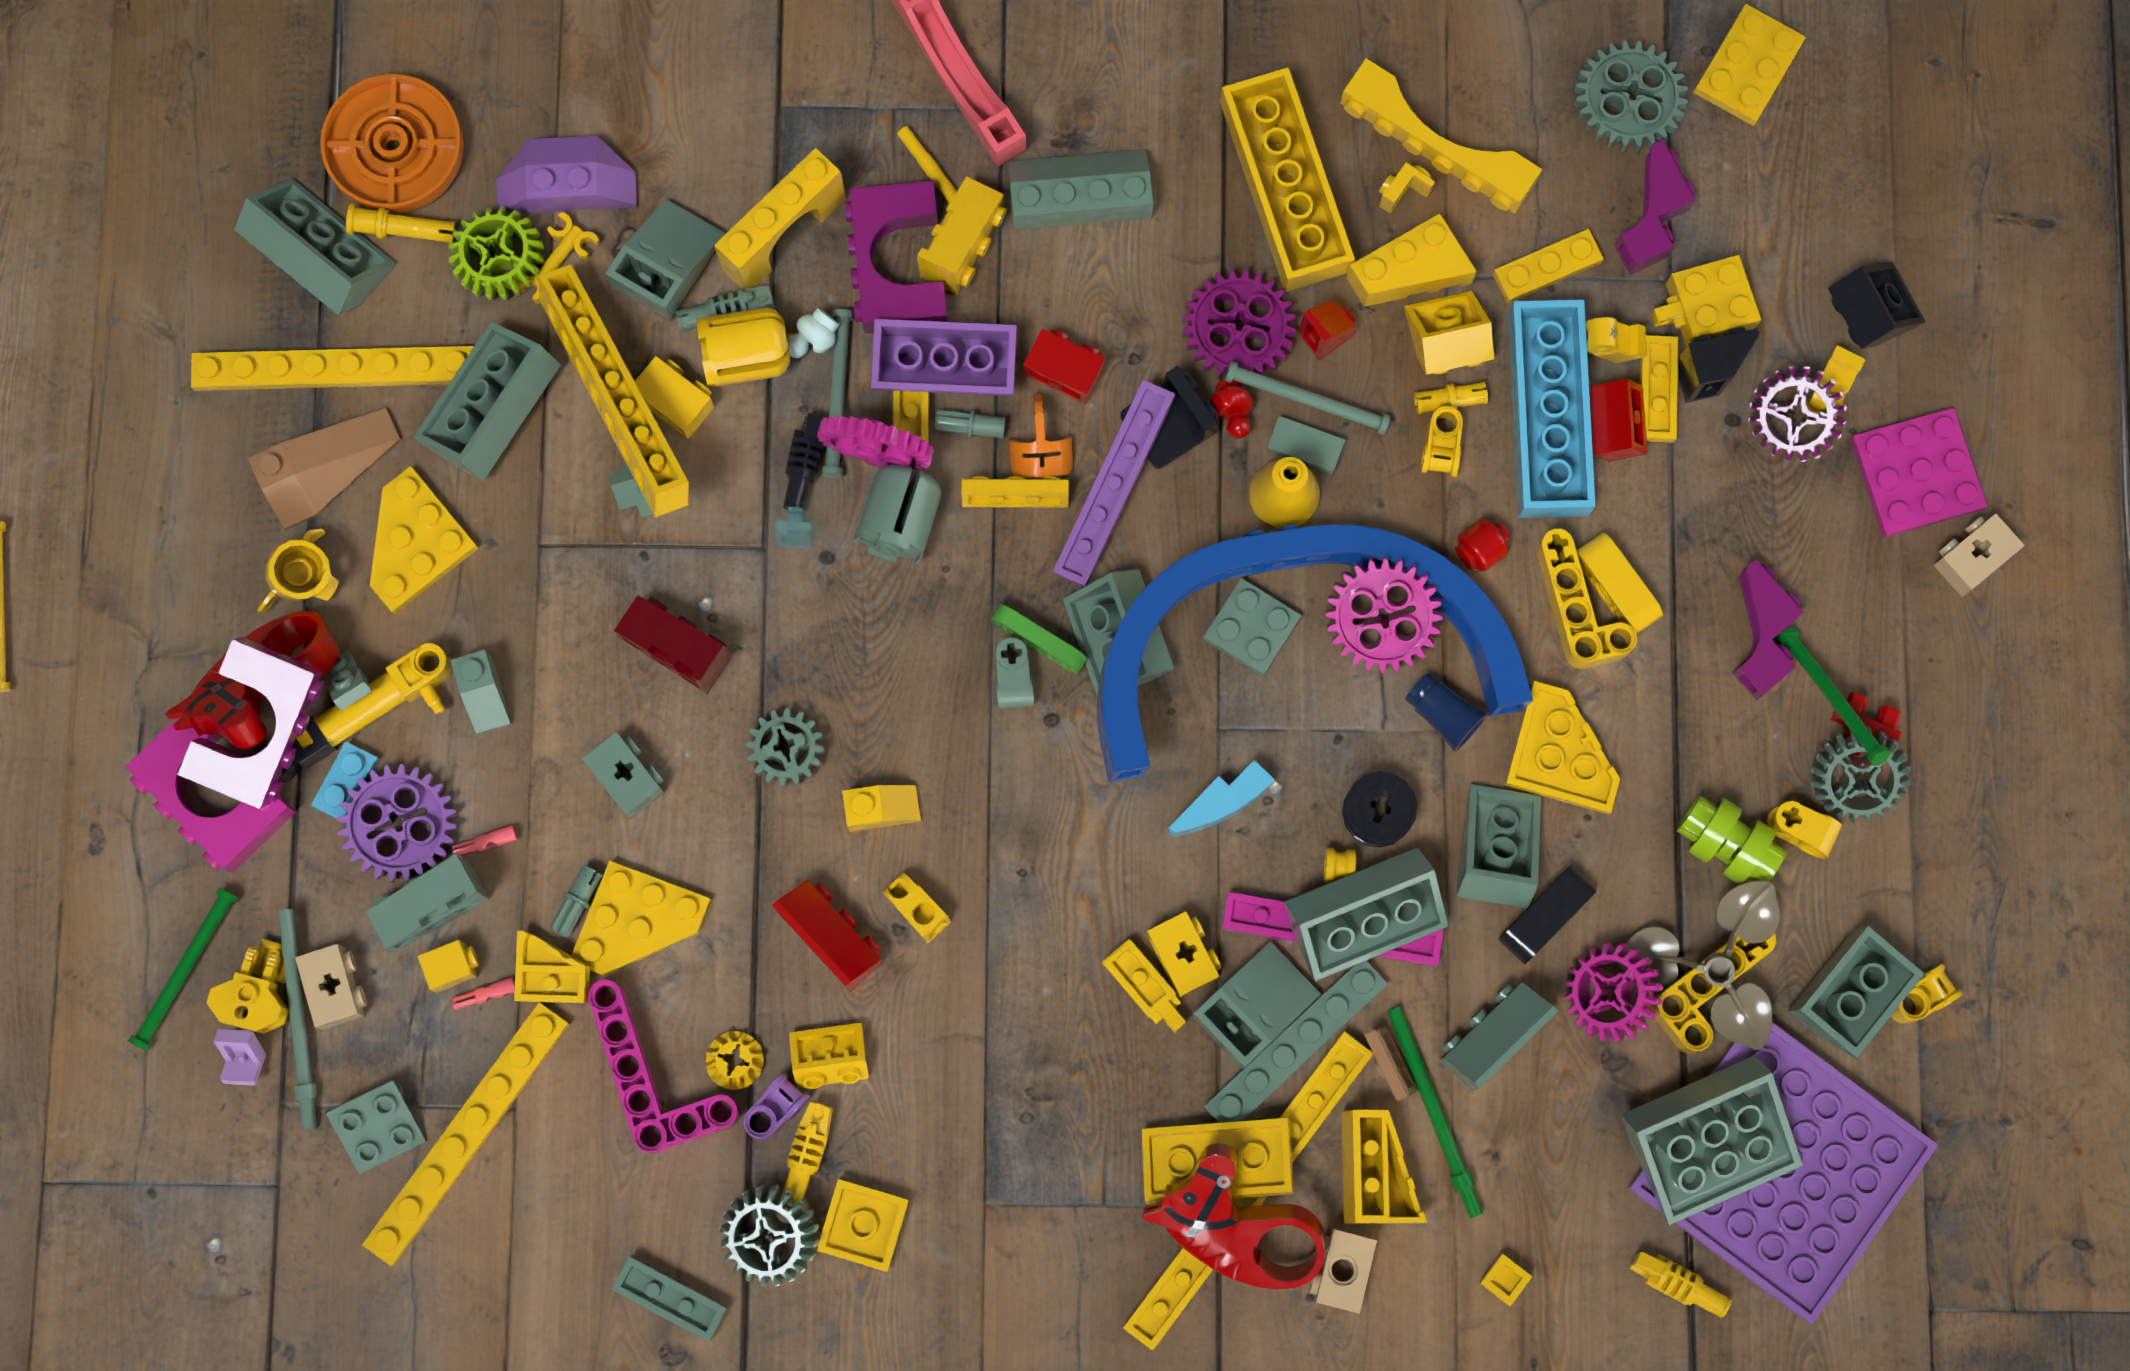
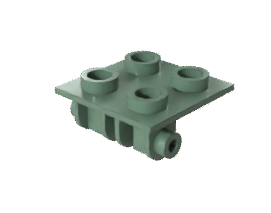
[325,1079,426,1174]

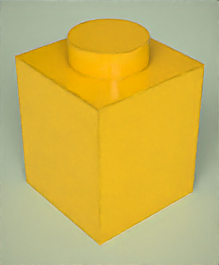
[417,940,479,993]

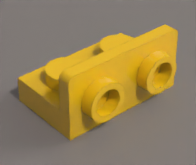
[789,1022,869,1089]

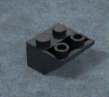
[1678,327,1759,403]

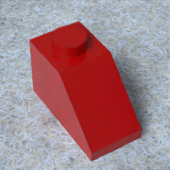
[1298,300,1356,361]

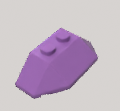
[496,136,637,214]

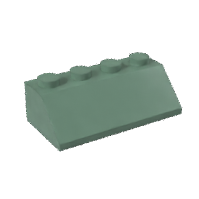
[1007,149,1153,230]
[234,178,395,316]
[413,321,561,481]
[1284,847,1448,981]

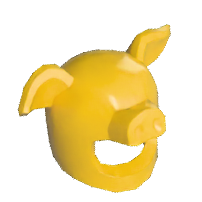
[257,529,339,613]

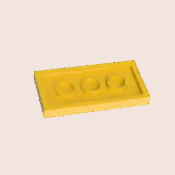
[1142,1118,1294,1205]

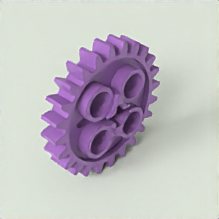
[337,764,457,883]

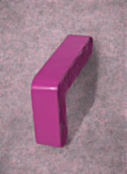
[588,979,741,1154]

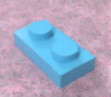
[311,741,380,819]

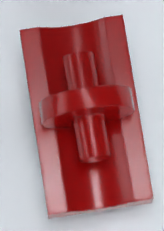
[1830,692,1902,757]

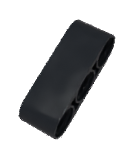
[1498,865,1597,965]

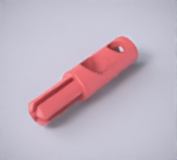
[452,825,518,856]
[451,977,515,1010]

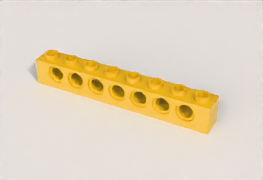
[538,264,689,517]

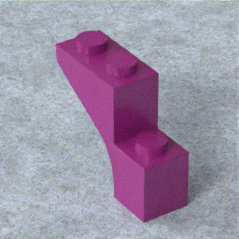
[1614,139,1695,275]
[1733,559,1804,700]

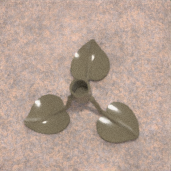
[1617,881,1780,1051]

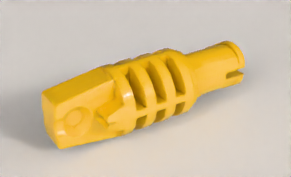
[781,1102,833,1202]
[1630,1252,1732,1318]

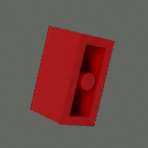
[1023,328,1105,404]
[1589,379,1648,462]

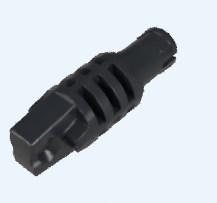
[783,413,823,513]

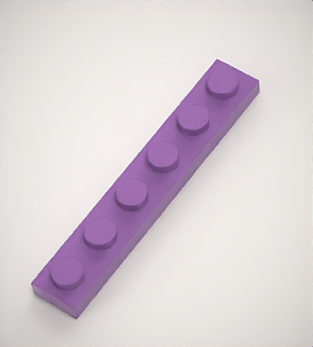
[1053,380,1176,587]

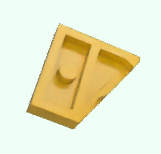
[514,931,590,1003]

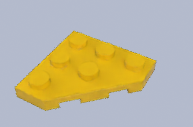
[370,466,479,615]
[1505,681,1620,815]
[571,860,712,976]

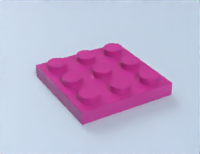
[1850,408,1988,538]

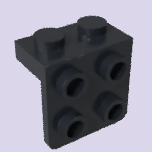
[1120,366,1218,469]

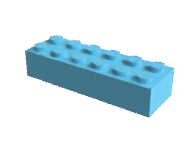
[1508,300,1596,518]

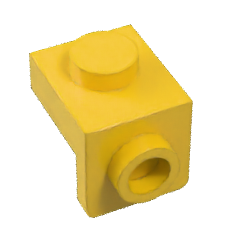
[1379,162,1435,214]

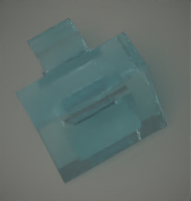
[774,507,813,549]

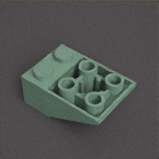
[605,199,725,321]
[1192,941,1321,1070]

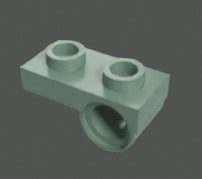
[322,649,372,711]

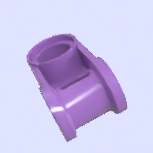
[743,1072,811,1141]

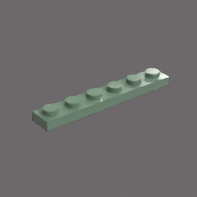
[1203,961,1388,1123]

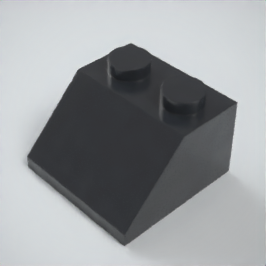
[1828,261,1925,349]

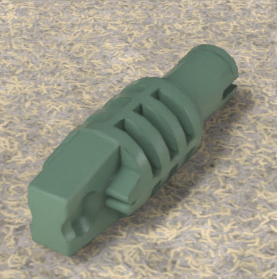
[675,286,775,333]

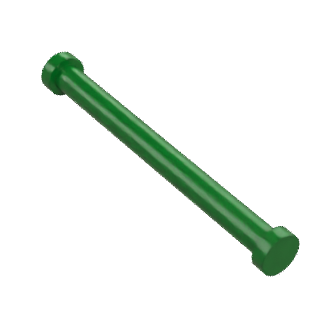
[1778,627,1891,766]
[128,887,238,1051]

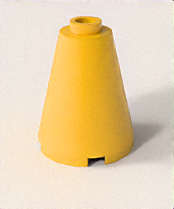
[1249,457,1320,529]

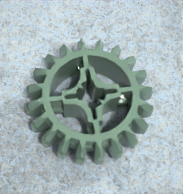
[1810,726,1911,823]
[719,1185,819,1286]

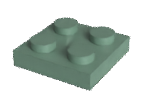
[1203,578,1302,677]

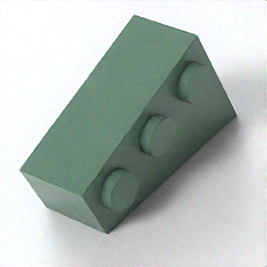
[365,853,489,953]

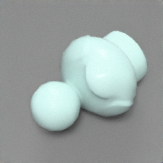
[787,307,840,358]

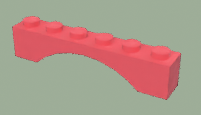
[890,0,1026,167]

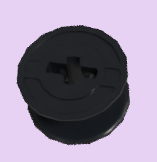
[1342,771,1418,848]

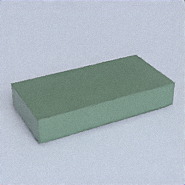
[1266,416,1345,475]

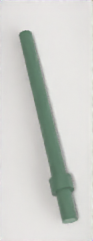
[278,909,318,1130]

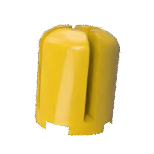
[697,307,790,387]

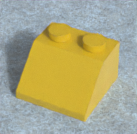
[1404,291,1495,375]

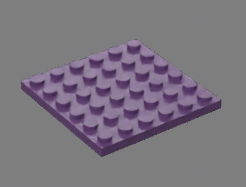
[1628,1022,1939,1325]

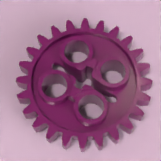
[1182,269,1296,379]

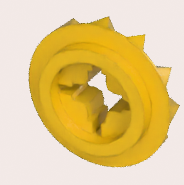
[705,1031,764,1090]

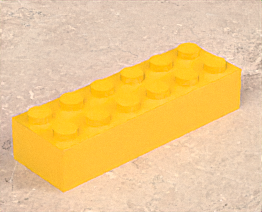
[1220,67,1355,292]

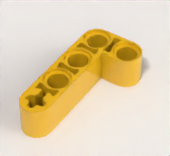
[1537,529,1637,669]
[1651,934,1776,1054]

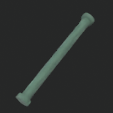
[822,309,854,478]
[1224,361,1390,435]

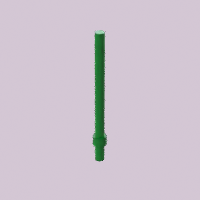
[1387,1007,1484,1219]

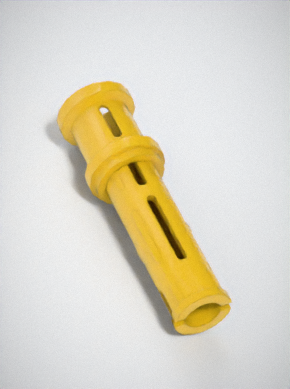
[346,203,456,243]

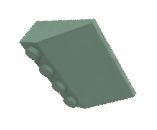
[1621,1056,1803,1225]

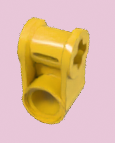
[1421,406,1463,477]
[1766,801,1842,859]
[1891,963,1963,1024]

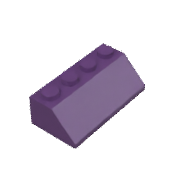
[871,319,1017,396]

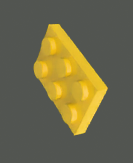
[1693,4,1806,126]

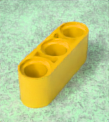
[1576,532,1663,634]

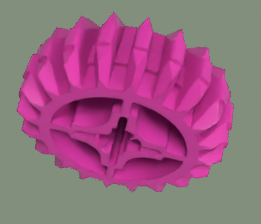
[1563,943,1664,1042]

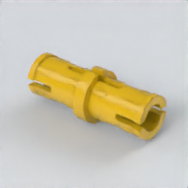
[1414,381,1488,415]

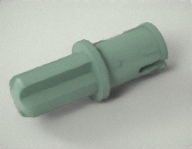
[934,410,1006,439]
[550,865,603,937]

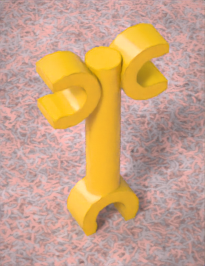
[518,212,601,304]

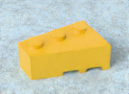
[917,176,1007,295]
[1346,214,1477,307]
[1341,1110,1428,1224]

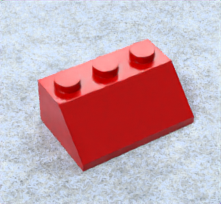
[772,880,883,992]

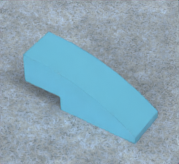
[1167,760,1275,837]

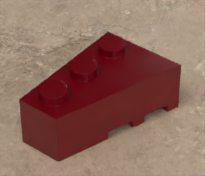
[614,595,731,694]

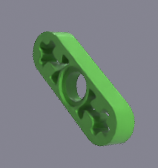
[990,604,1088,674]

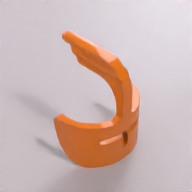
[1008,393,1073,478]

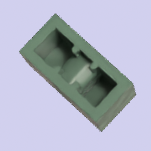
[582,732,664,819]

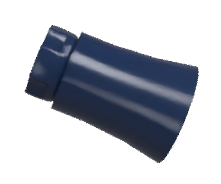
[1405,674,1488,752]

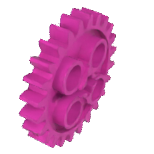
[817,415,934,470]
[1325,556,1443,673]

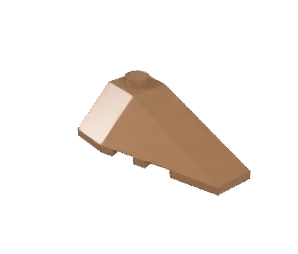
[247,408,401,530]

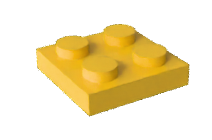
[816,1179,909,1272]

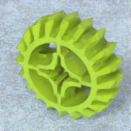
[449,206,544,301]

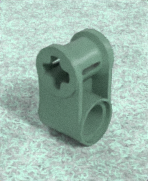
[995,637,1034,709]

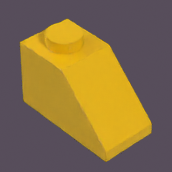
[842,785,921,832]

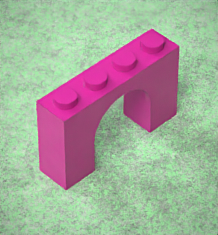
[125,718,296,873]

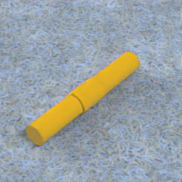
[897,126,957,203]

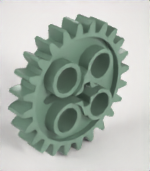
[1574,40,1688,153]

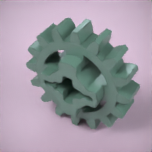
[746,708,825,788]

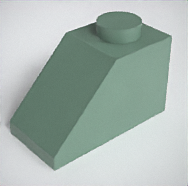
[450,649,512,735]

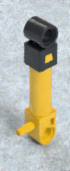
[257,643,452,783]

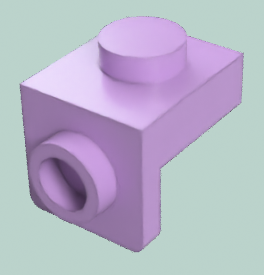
[213,1028,267,1086]

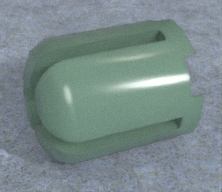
[853,464,941,565]

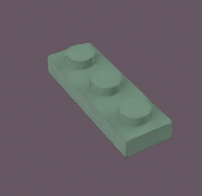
[611,1256,728,1342]

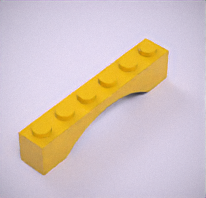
[1340,58,1542,214]

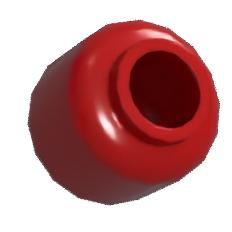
[1455,519,1510,572]

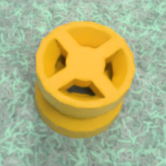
[1323,848,1356,884]

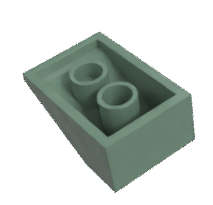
[1456,784,1541,909]

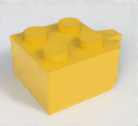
[1651,255,1761,346]

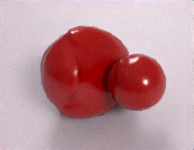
[1210,380,1253,439]

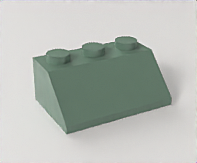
[1063,569,1174,696]
[1788,926,1925,1058]
[1439,982,1559,1092]

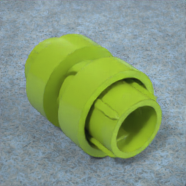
[1676,795,1787,885]

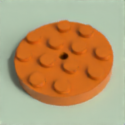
[320,74,464,214]

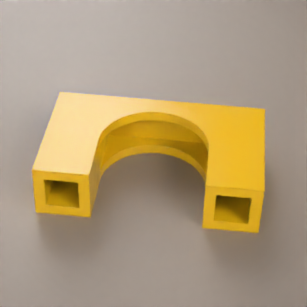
[714,148,846,289]

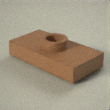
[1364,1026,1418,1102]

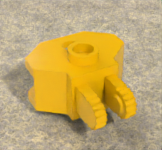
[206,946,289,1034]

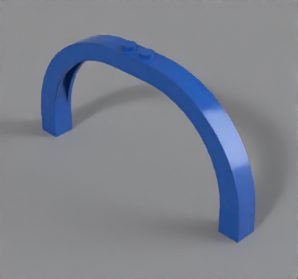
[1097,524,1533,782]

